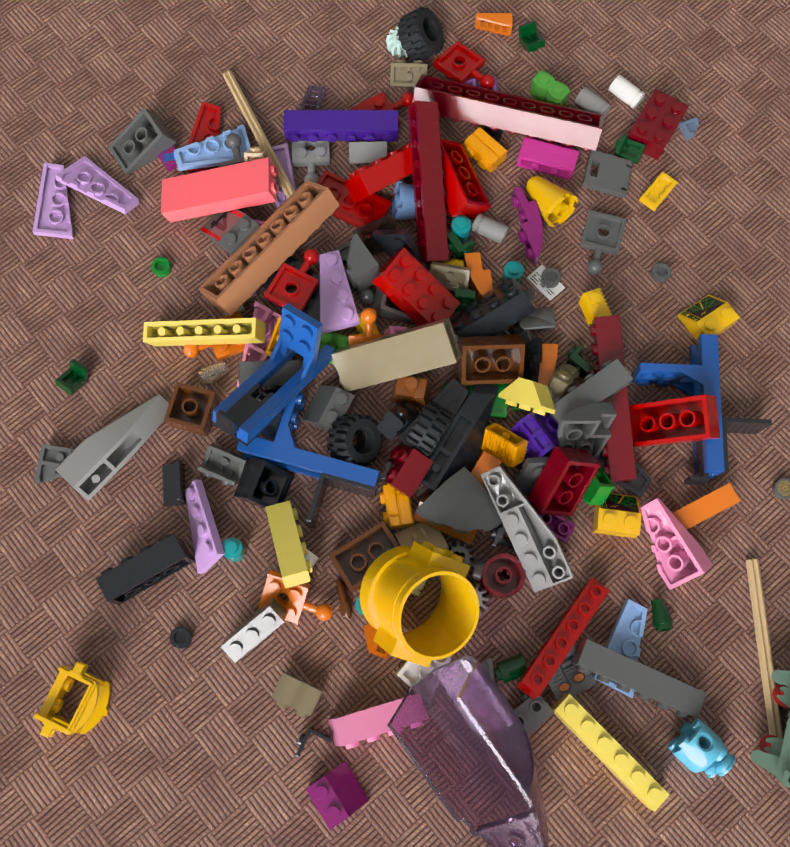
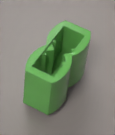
[530,70,570,106]

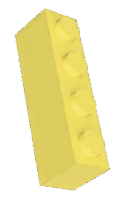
[265,500,313,588]

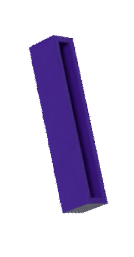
[283,110,398,142]

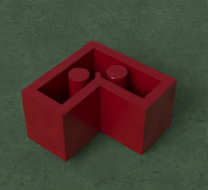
[384,445,433,498]

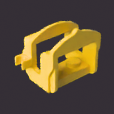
[34,661,111,738]

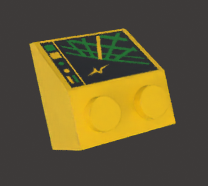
[677,295,740,342]
[592,493,641,538]

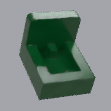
[518,21,545,52]
[614,134,646,165]
[447,231,475,260]
[453,288,476,313]
[566,344,593,378]
[55,359,88,395]

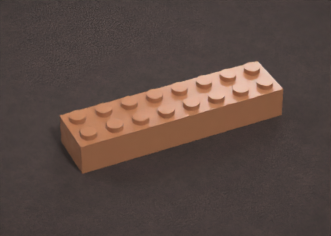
[198,180,339,316]

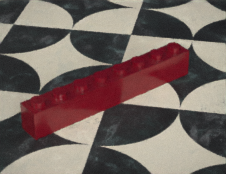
[408,101,450,264]
[589,315,637,482]

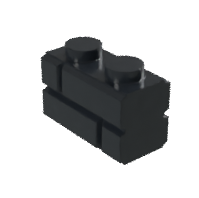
[377,400,420,440]

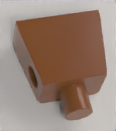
[390,376,431,408]

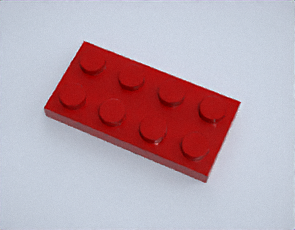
[317,170,392,235]

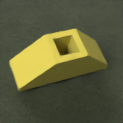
[498,377,555,416]

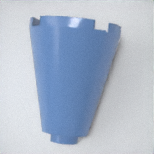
[392,181,446,220]

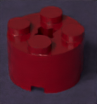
[481,553,526,599]

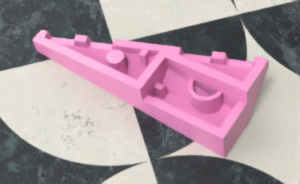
[237,301,281,387]

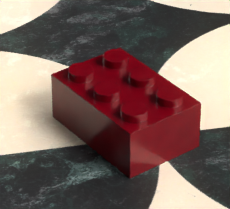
[628,89,689,160]
[528,446,601,516]

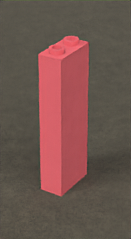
[161,157,278,222]

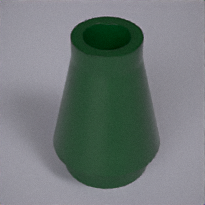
[651,599,674,632]

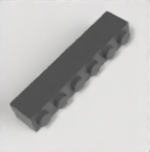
[571,638,706,720]

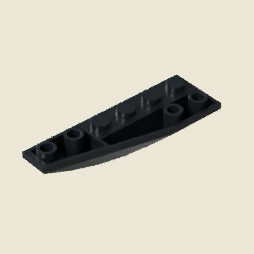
[420,384,498,492]

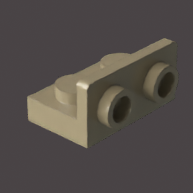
[390,60,428,88]
[430,261,471,293]

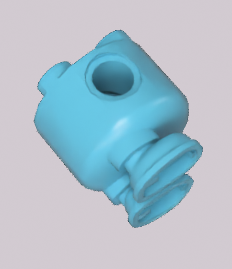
[668,718,736,778]

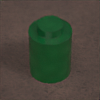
[493,653,527,684]

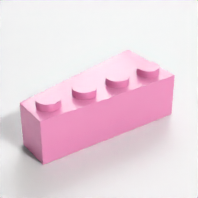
[328,693,427,750]

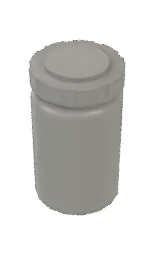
[575,87,611,117]
[471,213,509,244]

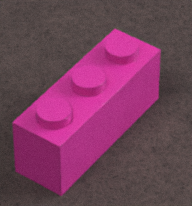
[516,137,579,180]

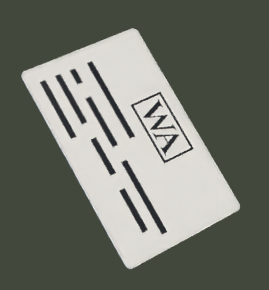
[527,265,565,301]

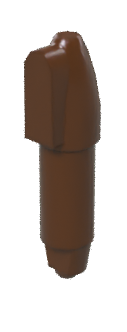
[336,579,351,619]

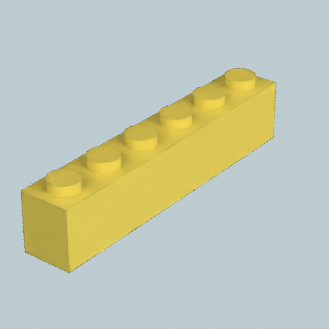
[143,318,266,346]
[551,693,670,812]

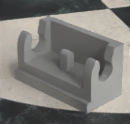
[349,141,387,165]

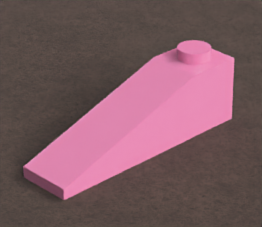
[640,497,713,590]

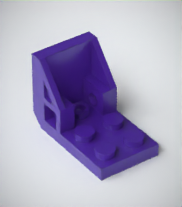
[509,412,560,470]

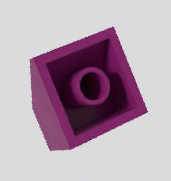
[306,761,369,830]

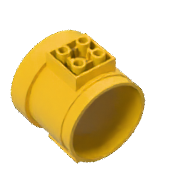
[360,540,479,668]

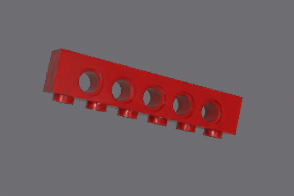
[515,577,610,699]

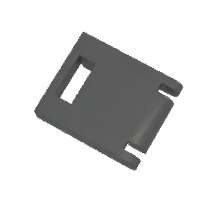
[581,150,633,198]

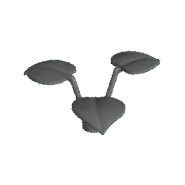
[495,288,556,344]

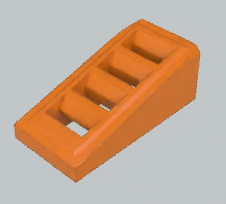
[475,13,513,36]

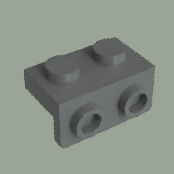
[197,444,249,486]

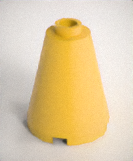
[526,176,578,227]

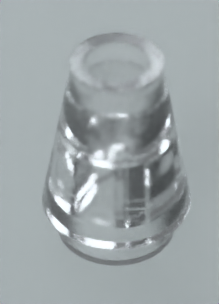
[197,360,228,386]

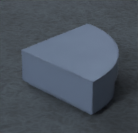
[678,117,699,141]

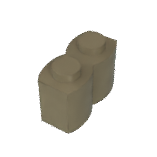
[548,364,579,401]
[272,672,324,718]

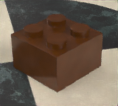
[164,382,220,436]

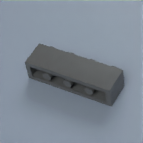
[550,359,633,425]

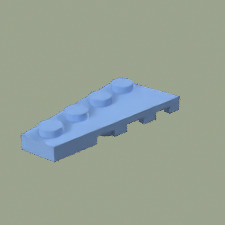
[174,124,250,171]
[592,599,647,698]

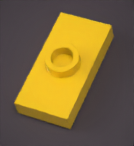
[639,171,678,211]

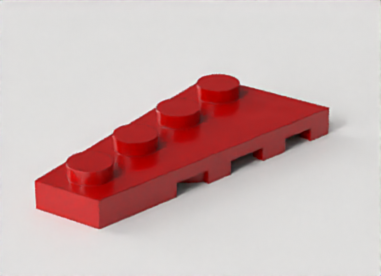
[185,101,221,173]

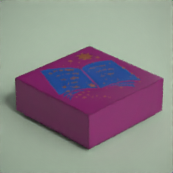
[157,146,177,172]

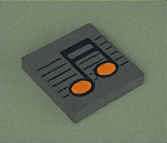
[548,644,597,701]

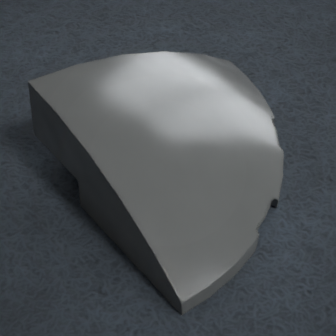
[557,402,617,459]
[416,467,503,533]

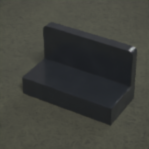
[162,460,186,506]

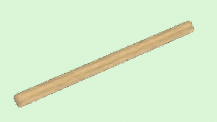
[223,70,295,199]
[746,559,784,739]

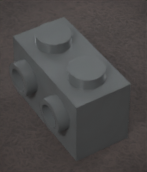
[501,693,554,742]

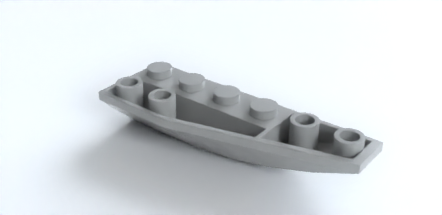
[55,394,169,501]
[481,466,574,593]

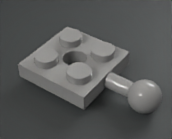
[292,141,330,183]

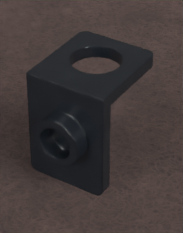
[490,524,514,549]
[295,727,333,757]

